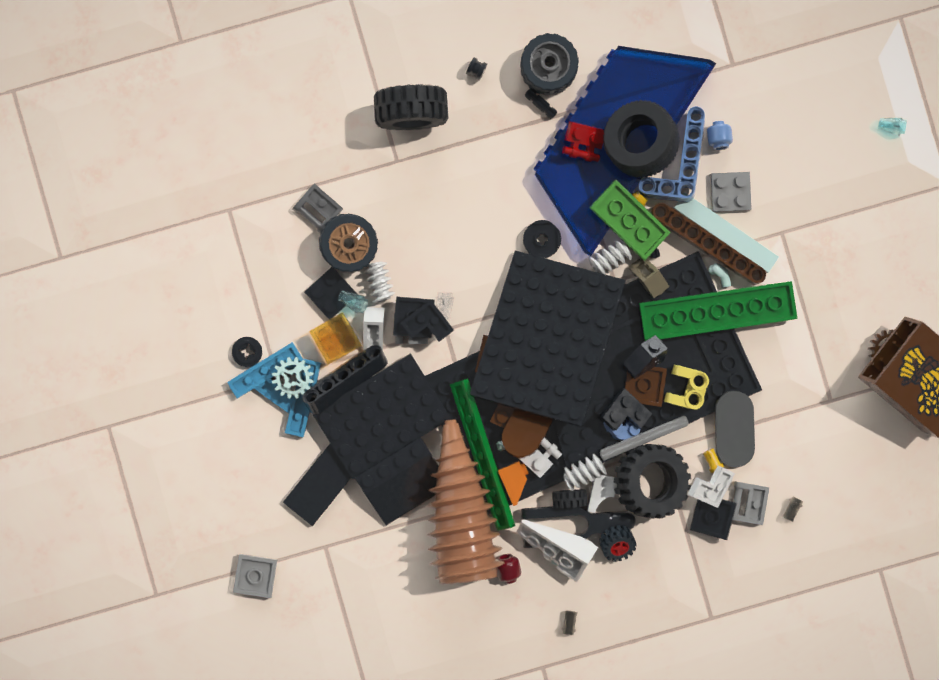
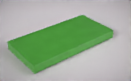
[589,180,671,261]

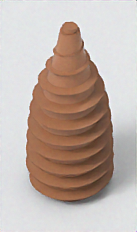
[427,419,504,584]

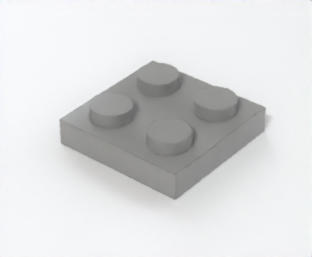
[711,172,752,212]
[233,554,278,598]

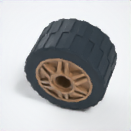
[319,213,378,272]

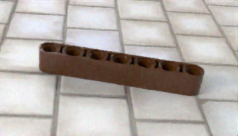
[651,203,766,284]

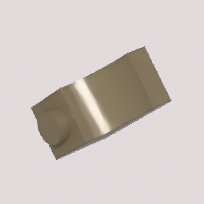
[628,258,669,298]

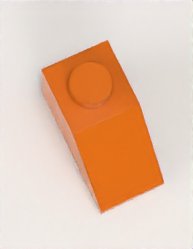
[498,461,529,506]

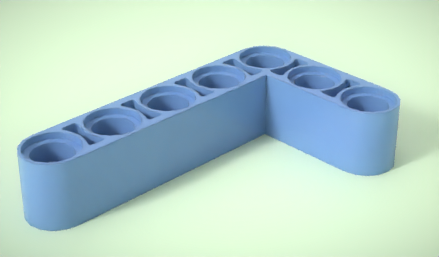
[639,106,705,202]

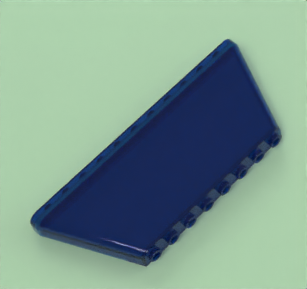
[533,45,717,257]

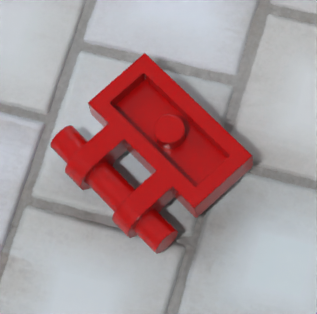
[562,121,604,162]

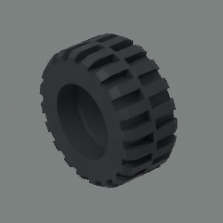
[374,84,449,130]
[613,444,691,519]

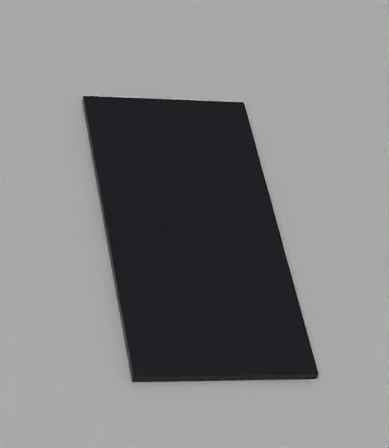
[425,251,762,515]

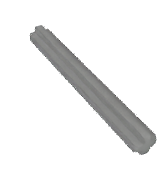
[599,416,689,460]

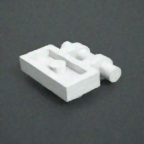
[519,438,562,478]

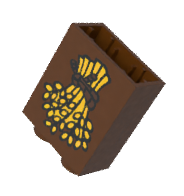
[858,316,939,438]

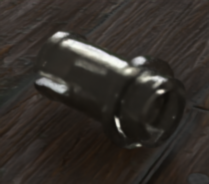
[782,496,803,522]
[561,610,578,635]

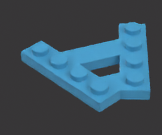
[227,342,322,437]

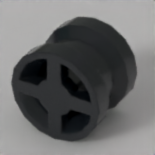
[466,57,488,81]

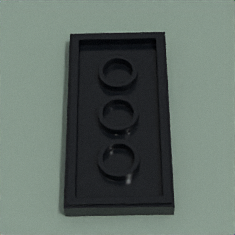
[283,444,352,526]

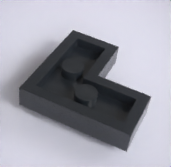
[400,300,454,342]
[600,388,652,431]

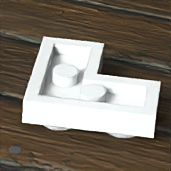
[688,465,735,508]

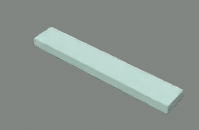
[673,192,779,273]

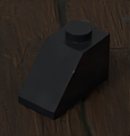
[622,335,668,379]

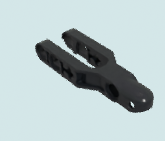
[521,506,636,548]

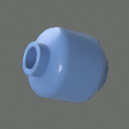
[707,121,733,150]

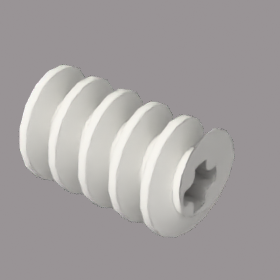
[588,240,632,275]
[365,261,395,303]
[564,454,607,491]

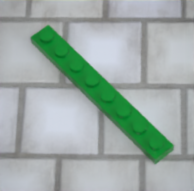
[450,379,515,531]

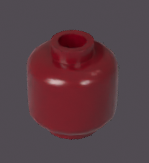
[496,554,522,584]

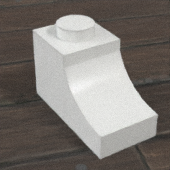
[363,307,385,351]
[586,474,617,513]

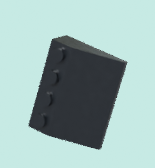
[355,437,439,525]

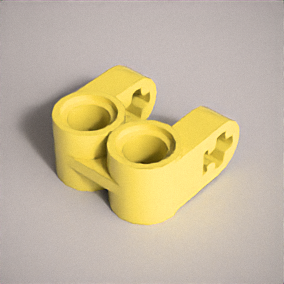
[664,364,709,409]

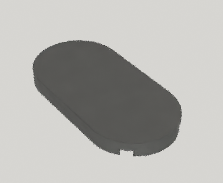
[715,391,755,467]

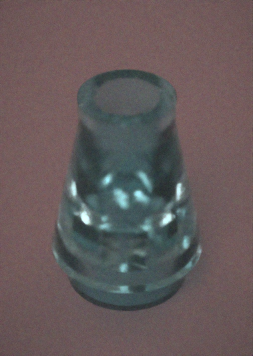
[878,117,907,136]
[338,291,368,313]

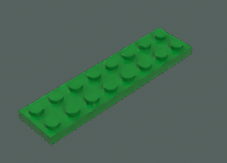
[639,281,798,341]

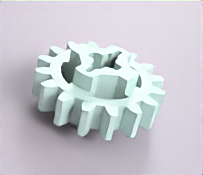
[272,357,314,399]

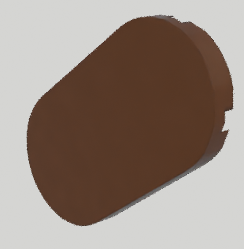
[502,409,554,458]

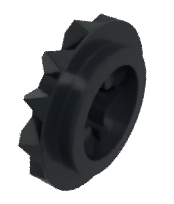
[232,337,263,367]

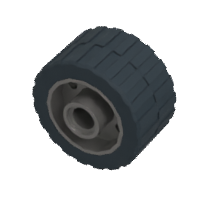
[520,33,579,96]

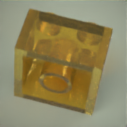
[309,312,363,365]

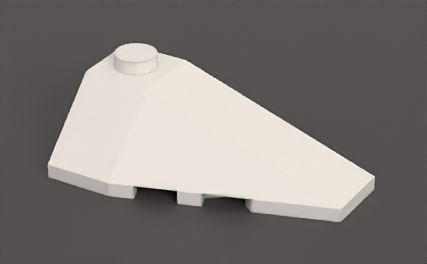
[516,519,598,582]

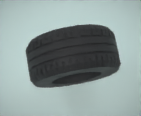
[603,100,680,178]

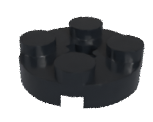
[523,220,561,258]

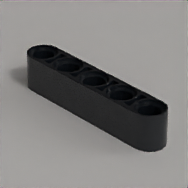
[302,345,388,414]

